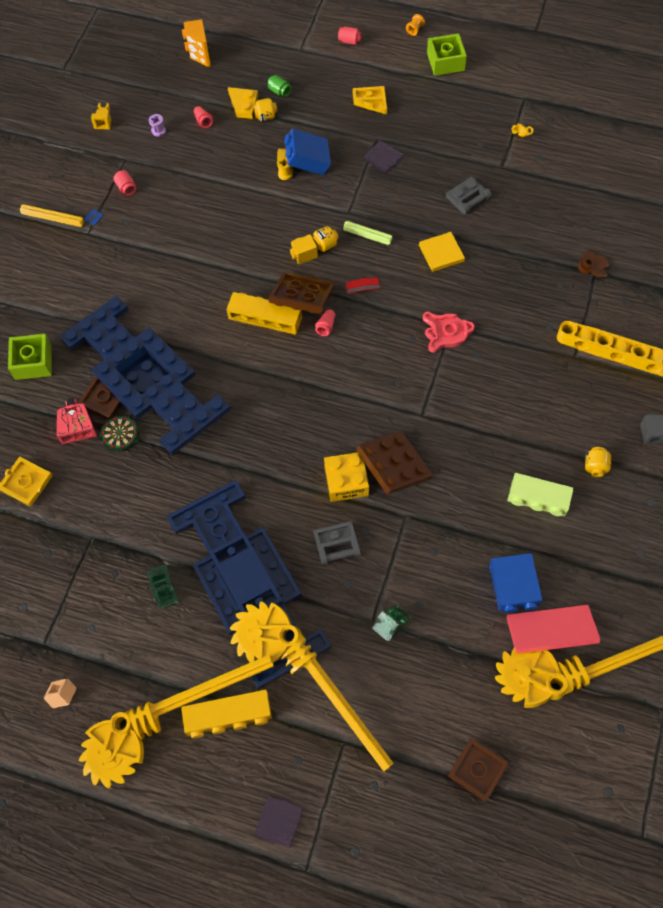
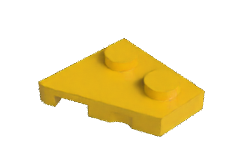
[353,86,387,114]
[228,87,258,119]

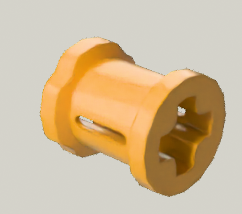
[406,14,425,36]

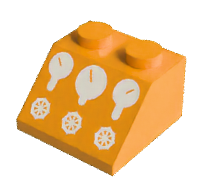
[182,19,211,67]

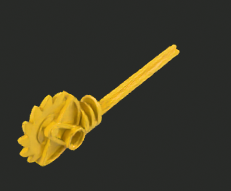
[230,601,394,771]
[495,636,663,708]
[79,654,274,788]

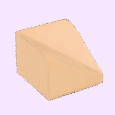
[44,679,76,708]

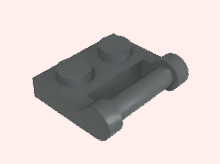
[446,176,492,214]
[313,521,361,565]

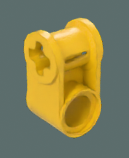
[277,149,294,180]

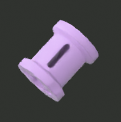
[149,114,166,137]

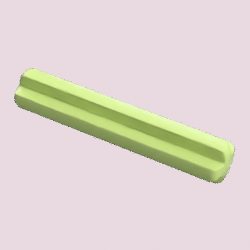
[343,221,392,245]

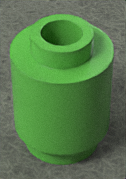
[268,74,292,97]

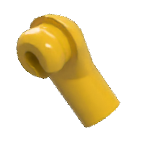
[512,124,533,137]

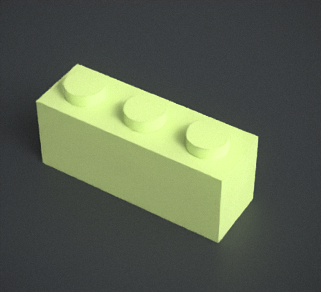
[507,473,573,516]

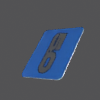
[84,209,103,225]

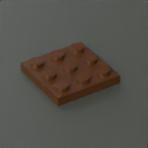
[269,272,334,314]
[356,431,433,495]

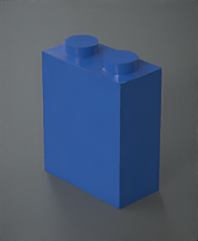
[284,128,331,175]
[489,553,542,613]

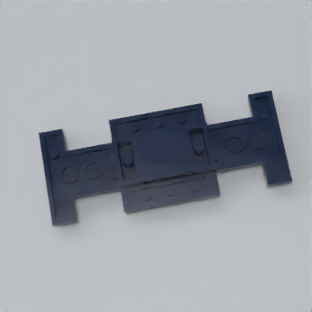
[59,296,231,455]
[166,480,332,689]

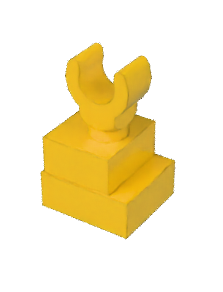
[91,103,111,129]

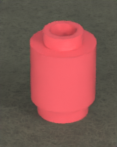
[338,26,362,45]
[113,170,136,196]

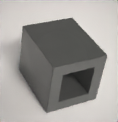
[640,414,663,445]

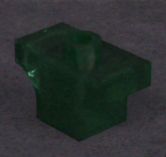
[147,564,179,609]
[372,604,411,642]

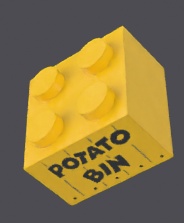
[324,452,369,502]

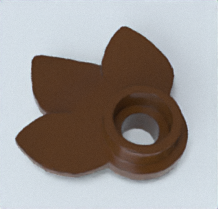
[578,250,610,278]

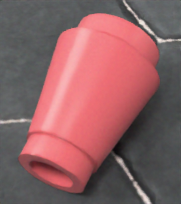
[194,106,213,128]
[315,310,336,336]

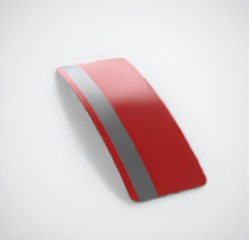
[345,277,380,294]

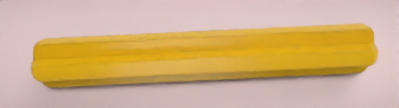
[20,204,84,227]

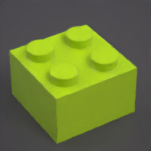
[427,33,467,76]
[8,334,52,380]

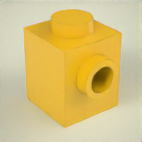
[290,234,318,264]

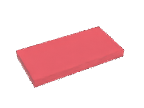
[507,605,600,654]

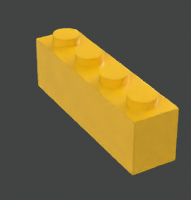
[226,292,302,335]
[181,690,272,738]

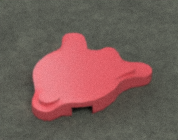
[423,312,475,353]

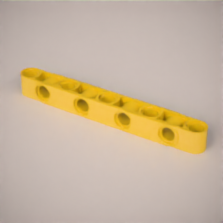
[557,321,663,377]

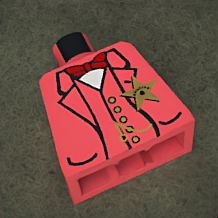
[56,398,97,445]

